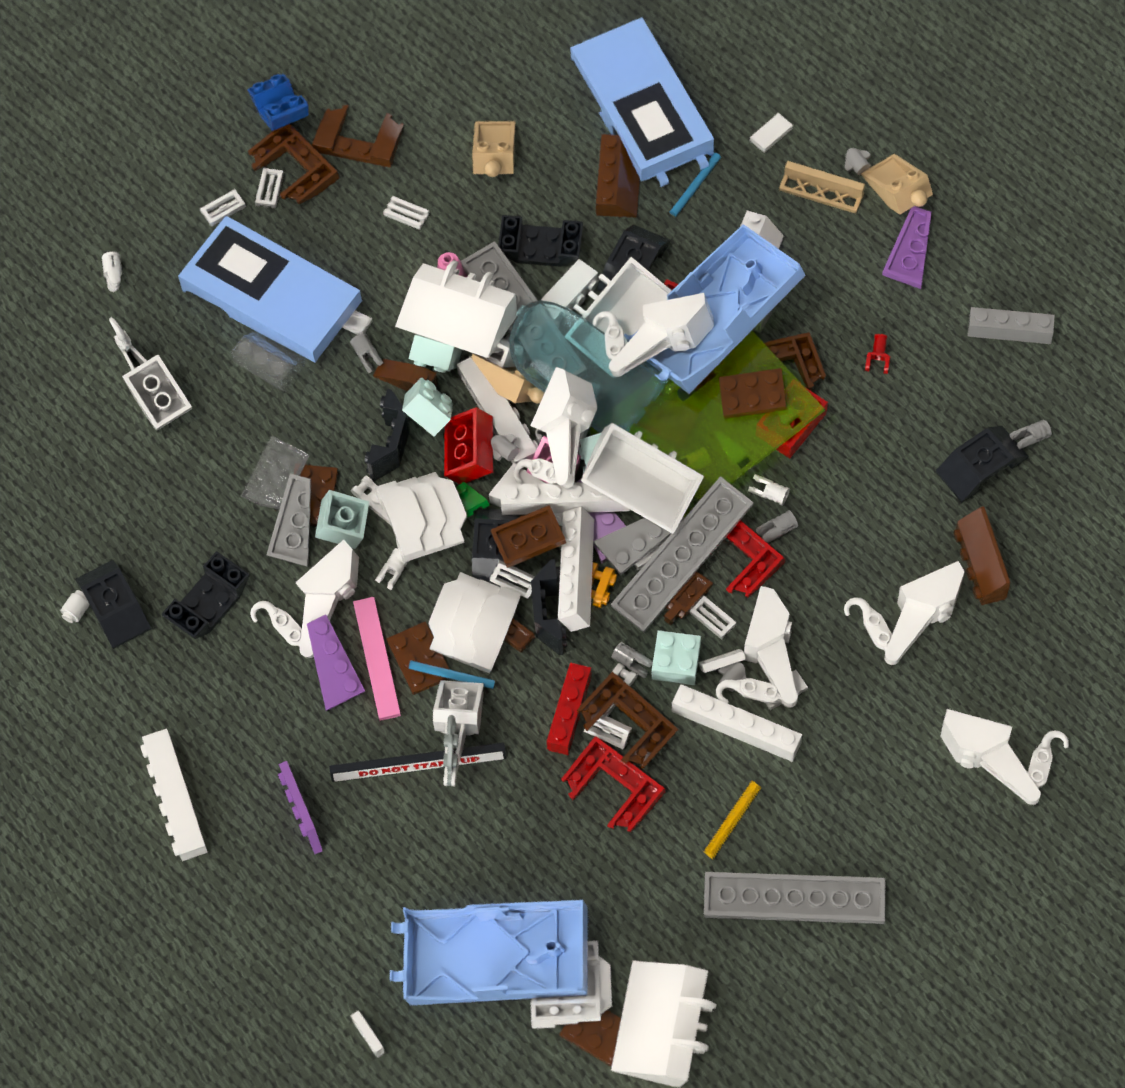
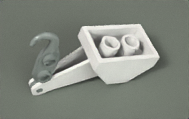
[433,680,484,786]

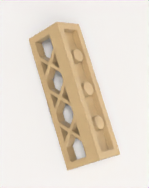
[779,161,865,214]

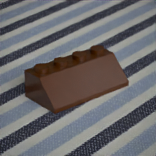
[596,134,640,218]
[954,506,1010,605]

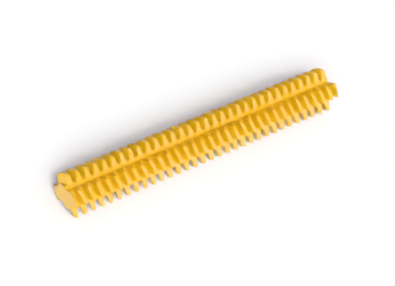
[704,781,761,859]

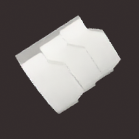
[375,472,467,562]
[428,572,521,673]
[531,941,612,1028]

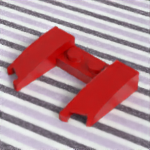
[726,520,785,597]
[561,736,666,832]

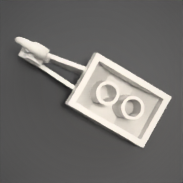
[593,293,714,377]
[109,317,192,431]
[514,367,597,488]
[250,540,359,658]
[844,561,964,665]
[716,586,798,707]
[940,709,1069,805]

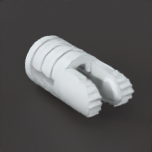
[102,252,122,292]
[748,474,790,506]
[375,548,409,590]

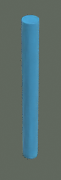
[670,153,721,217]
[408,660,495,689]

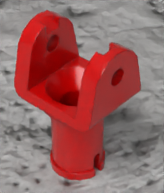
[865,334,890,374]

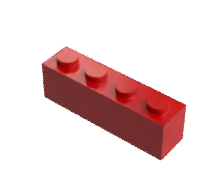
[547,662,592,755]

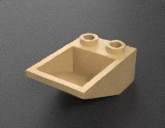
[472,121,515,177]
[861,154,933,214]
[471,354,545,404]

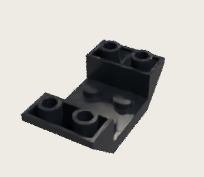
[498,215,583,267]
[597,224,670,292]
[365,389,410,481]
[936,426,1029,503]
[472,508,519,587]
[161,551,250,639]
[531,559,567,655]
[75,560,151,649]

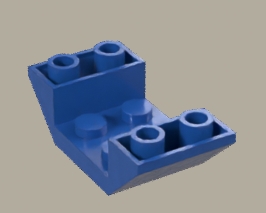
[248,74,308,131]

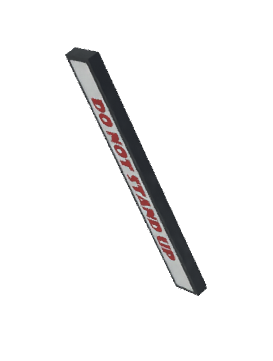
[329,743,506,782]

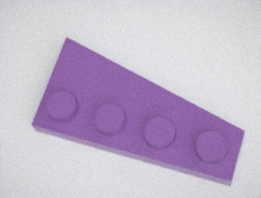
[882,206,931,289]
[306,614,365,711]
[278,761,323,854]

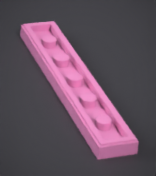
[353,597,401,721]

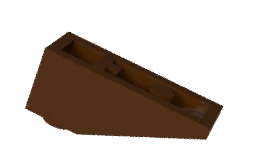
[373,359,438,391]

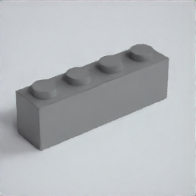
[967,307,1055,344]

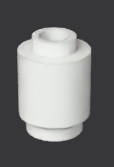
[60,590,90,623]

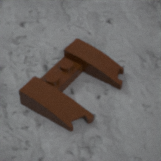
[312,105,404,168]
[248,124,339,204]
[729,332,826,390]
[577,671,678,769]

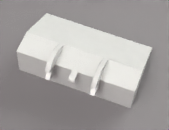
[564,257,672,378]
[395,260,517,358]
[581,423,704,534]
[611,961,716,1088]

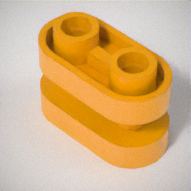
[591,562,617,608]

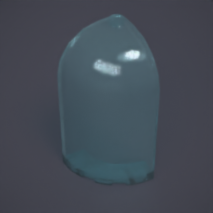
[509,300,669,433]

